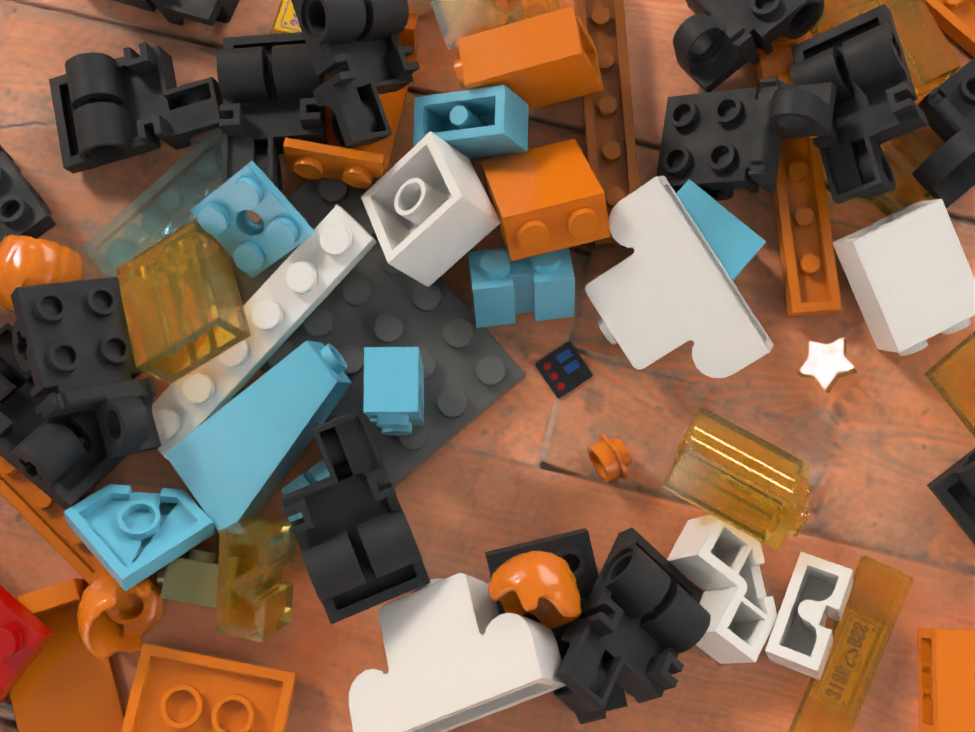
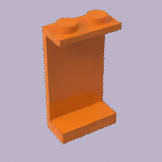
[283,13,419,188]
[9,578,125,732]

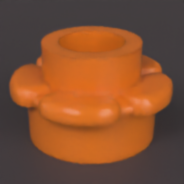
[587,434,632,483]

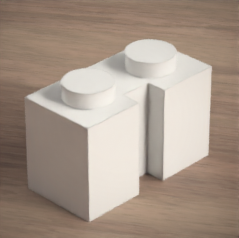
[765,552,854,680]

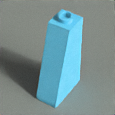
[165,340,352,537]

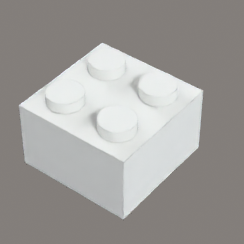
[361,131,501,287]

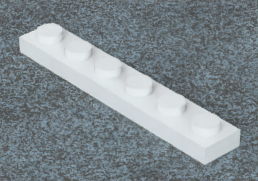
[152,205,377,460]

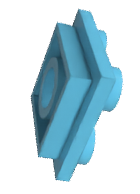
[190,161,315,279]

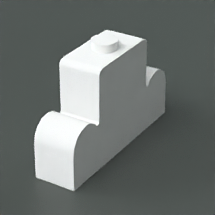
[585,176,774,378]
[349,573,566,732]

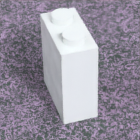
[832,199,975,356]

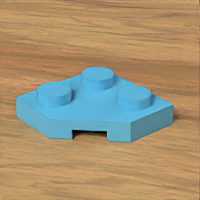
[63,484,215,592]

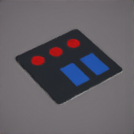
[535,342,593,398]

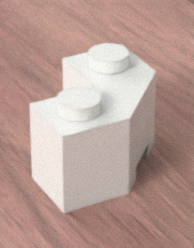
[667,512,777,664]

